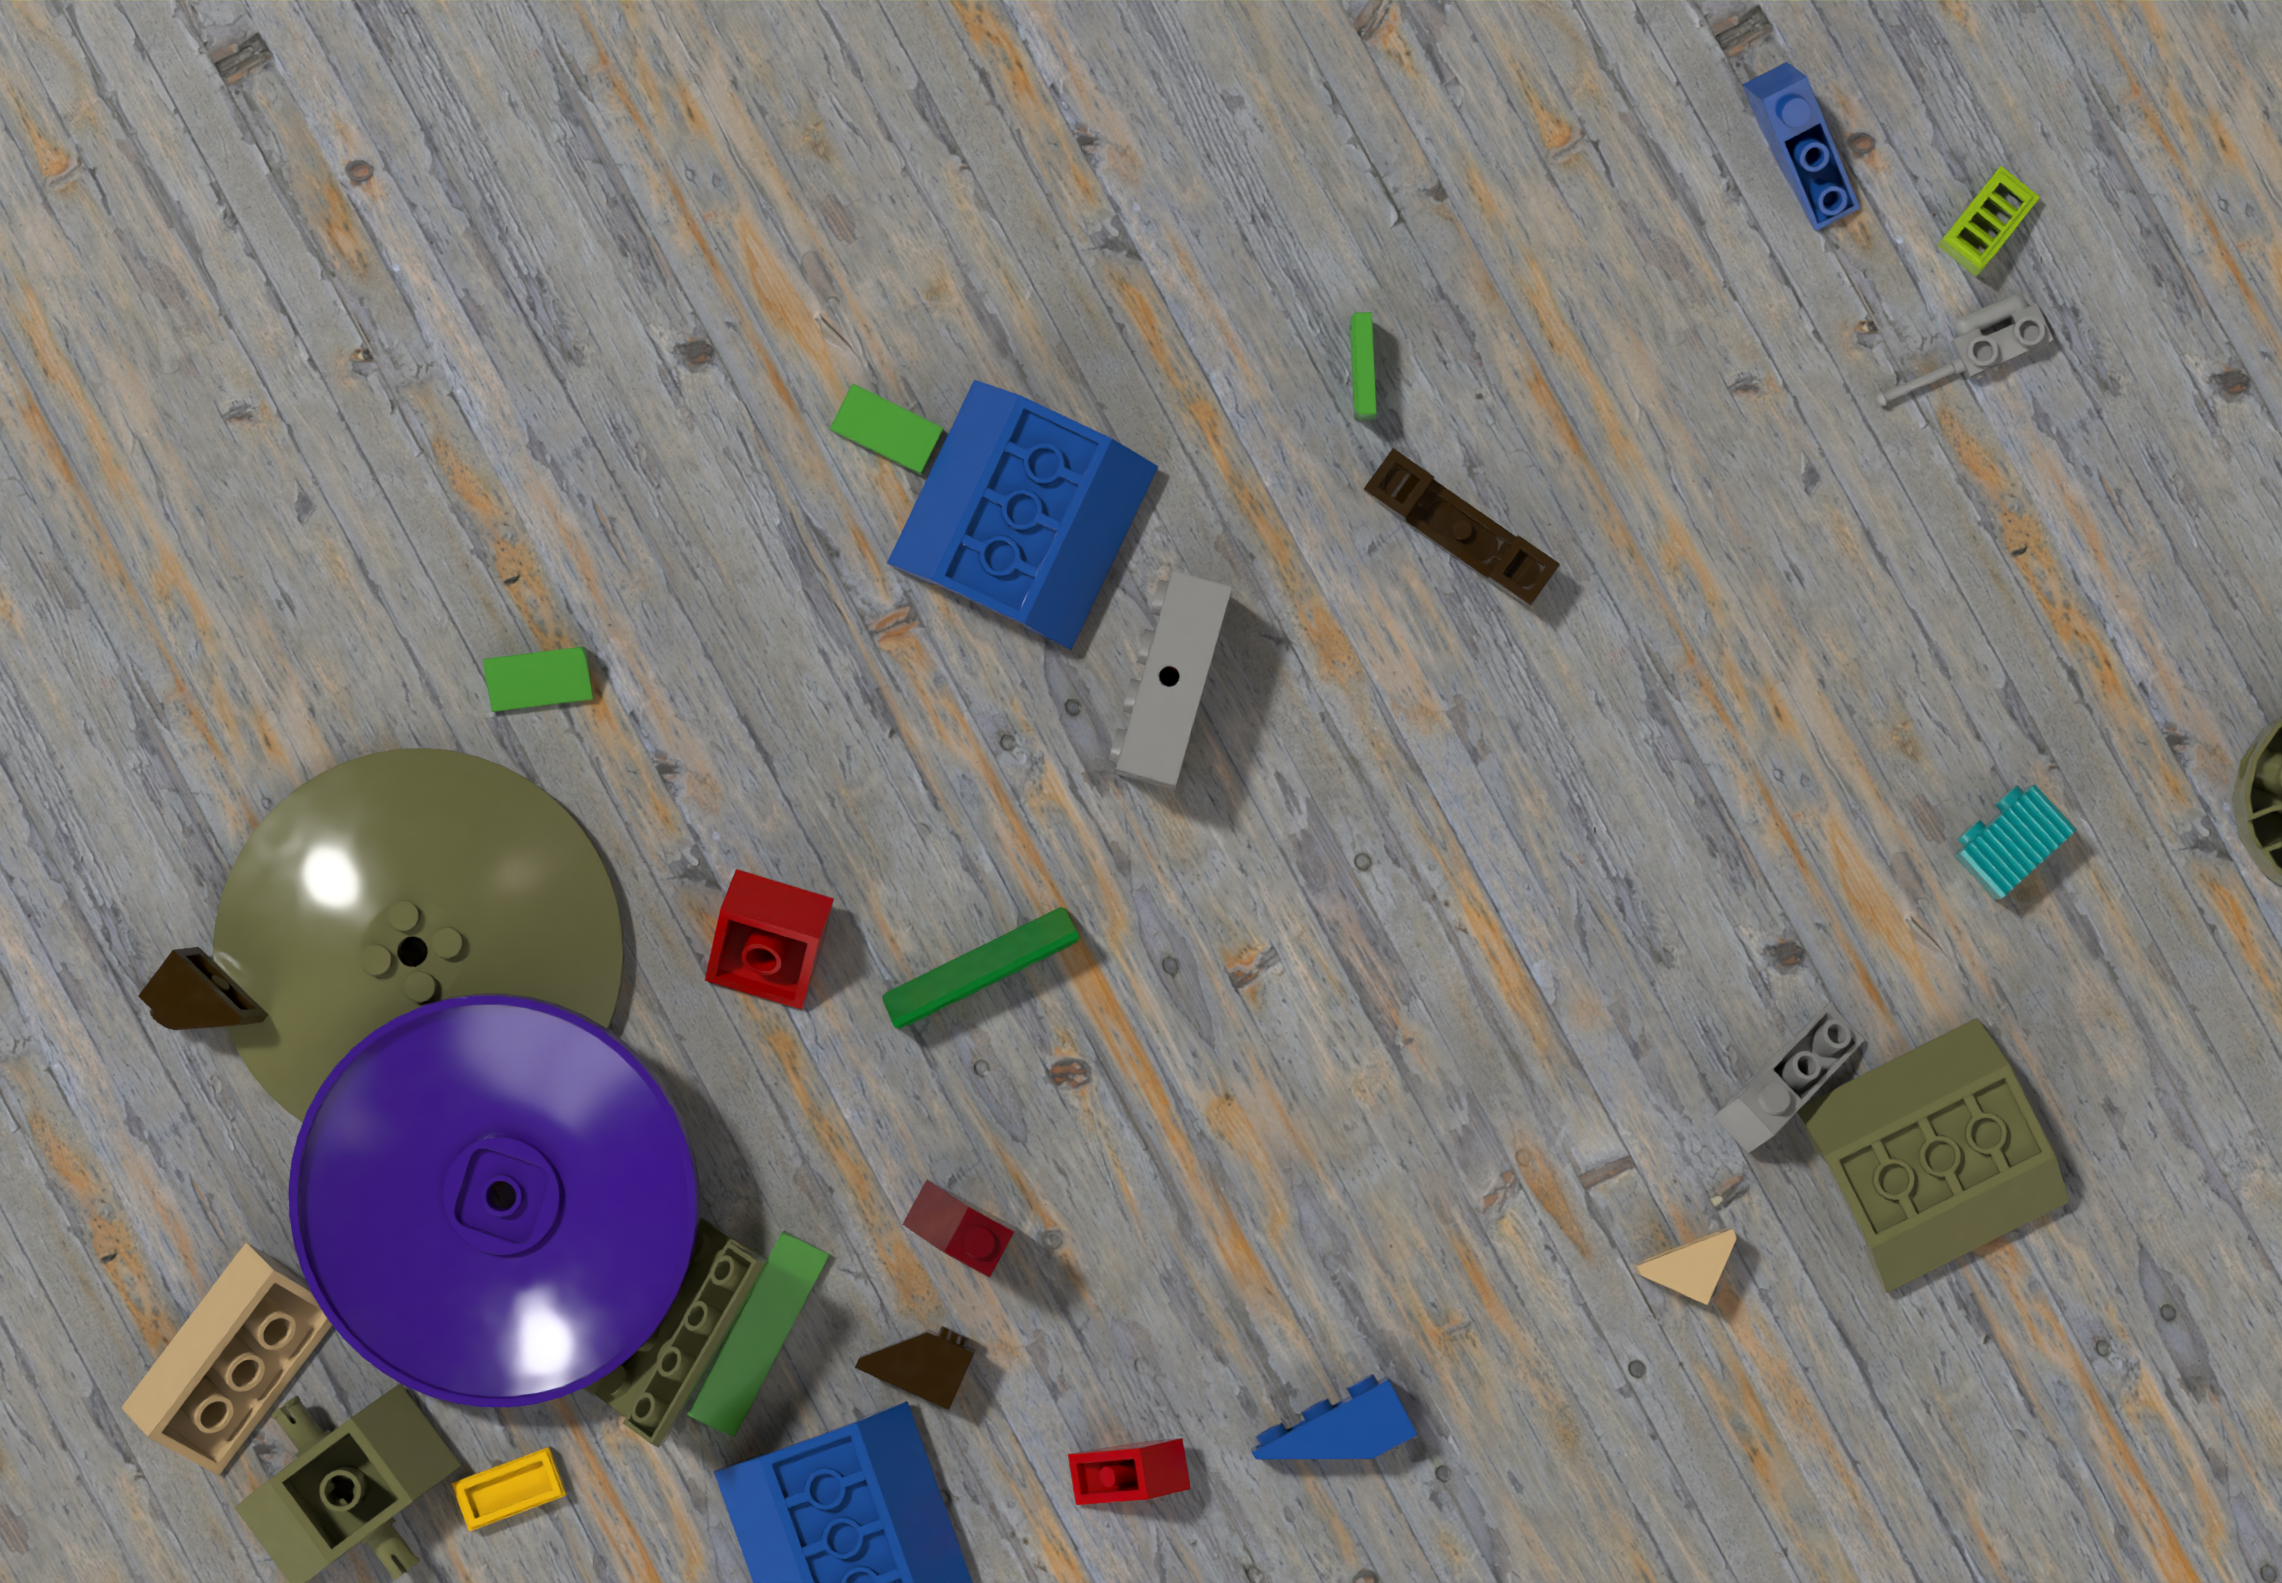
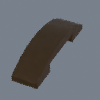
[1363,448,1560,607]

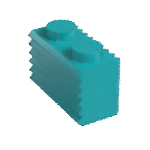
[1954,784,2077,900]

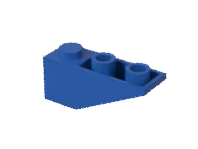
[1742,62,1860,231]
[1251,1374,1418,1459]

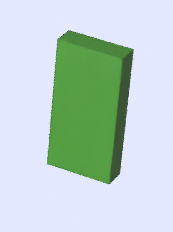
[1349,312,1377,421]
[830,383,944,475]

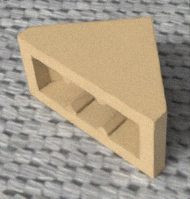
[1632,1227,1737,1305]

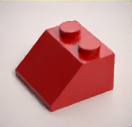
[704,869,834,1010]

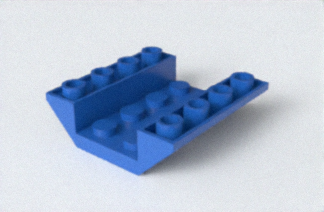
[887,380,1158,651]
[714,1401,973,1583]

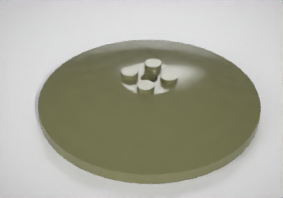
[213,748,625,1123]

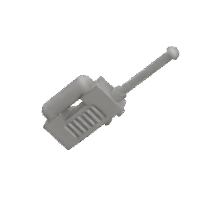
[1876,294,2054,406]

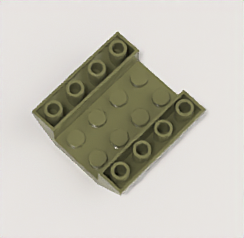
[1796,1018,2070,1293]
[583,1217,769,1448]

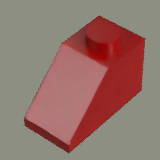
[1068,1438,1191,1505]

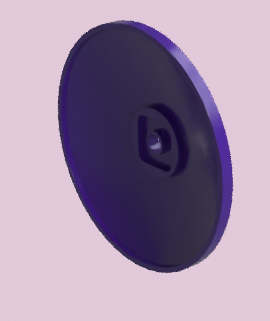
[289,994,700,1407]

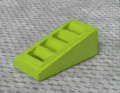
[1937,166,2040,277]

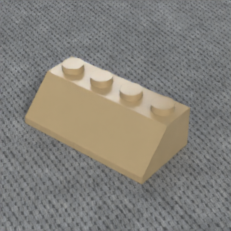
[121,1242,332,1476]

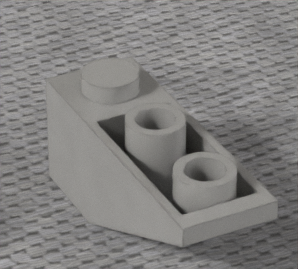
[1713,1003,1865,1153]

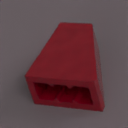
[902,1179,1017,1278]

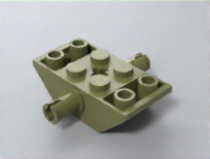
[234,1383,462,1583]

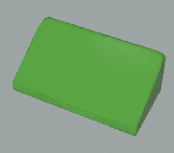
[483,647,594,712]

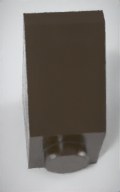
[138,947,268,1030]
[855,1326,976,1410]

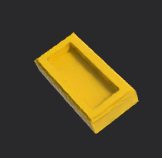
[452,1446,567,1532]

